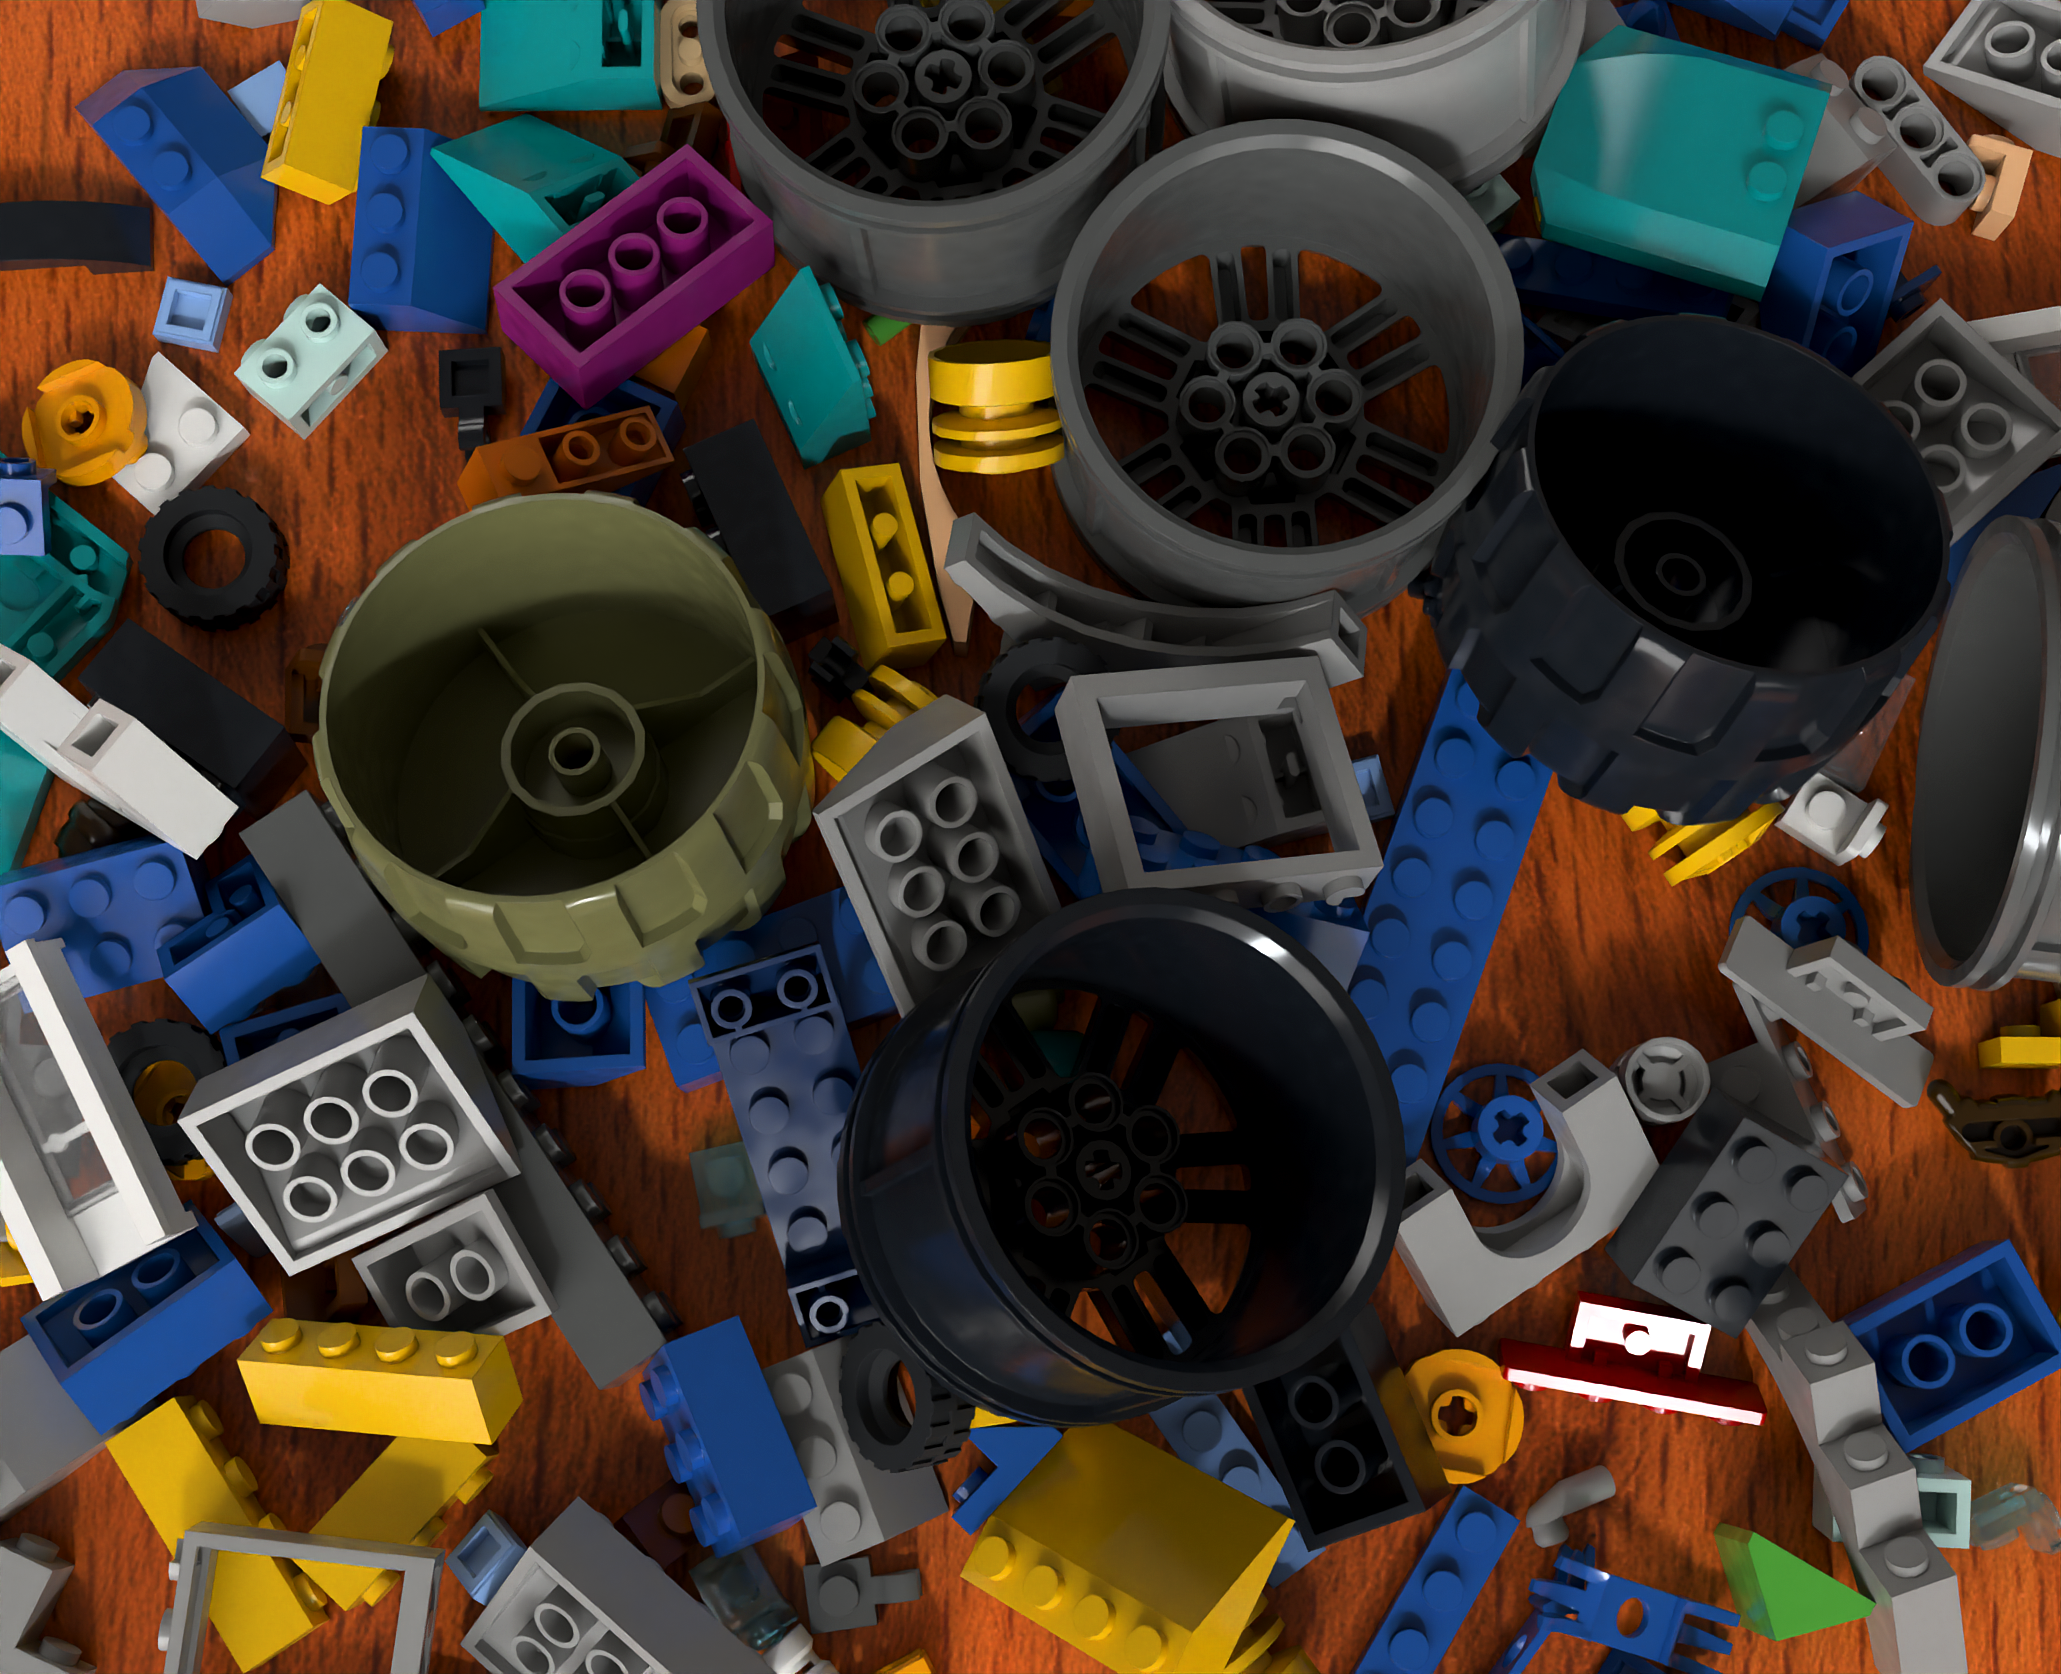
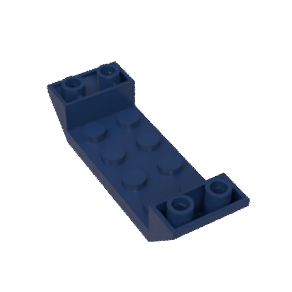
[688,941,882,1349]

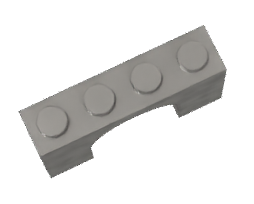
[1394,1048,1660,1338]

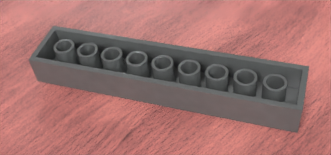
[238,790,684,1390]

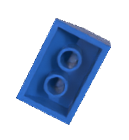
[348,126,495,335]
[512,977,646,1090]
[19,1199,273,1435]

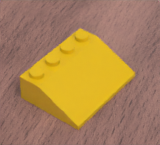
[960,1423,1295,1674]

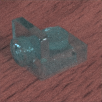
[689,1141,768,1240]
[1969,1482,2061,1555]
[688,1544,799,1651]

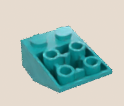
[479,0,664,112]
[430,113,640,263]
[749,266,877,470]

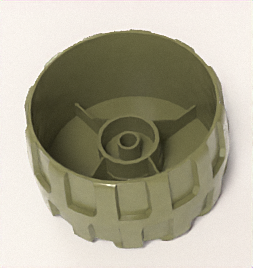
[312,490,815,1002]

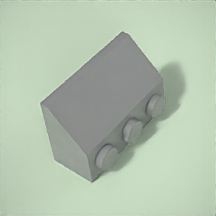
[761,1332,949,1567]

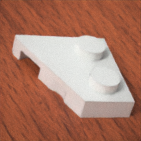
[112,351,250,516]

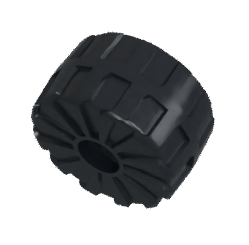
[1430,313,1954,826]

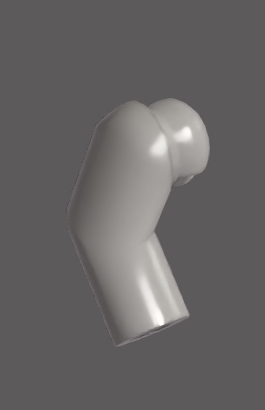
[1526,1465,1616,1548]

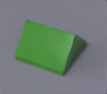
[1713,1522,1876,1641]

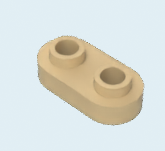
[660,0,718,109]

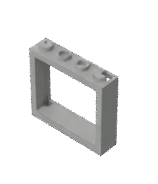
[1054,656,1384,913]
[158,1521,446,1674]

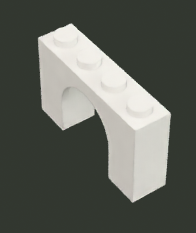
[0,643,239,860]

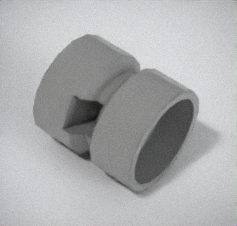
[1609,1036,1711,1128]

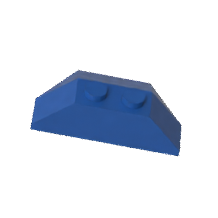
[75,66,278,288]

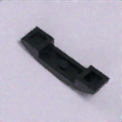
[0,201,154,275]

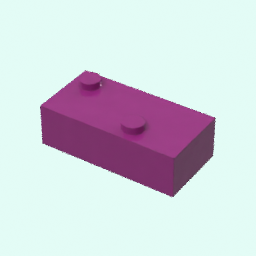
[493,144,775,411]

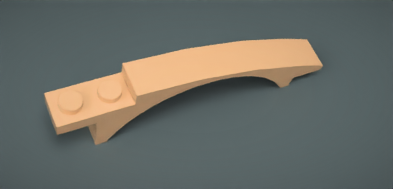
[916,325,976,658]

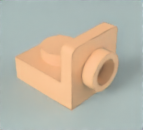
[1966,134,2033,241]

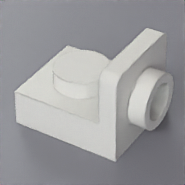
[1774,772,1889,867]

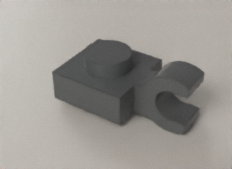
[803,1554,923,1634]

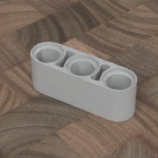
[1849,56,1986,226]

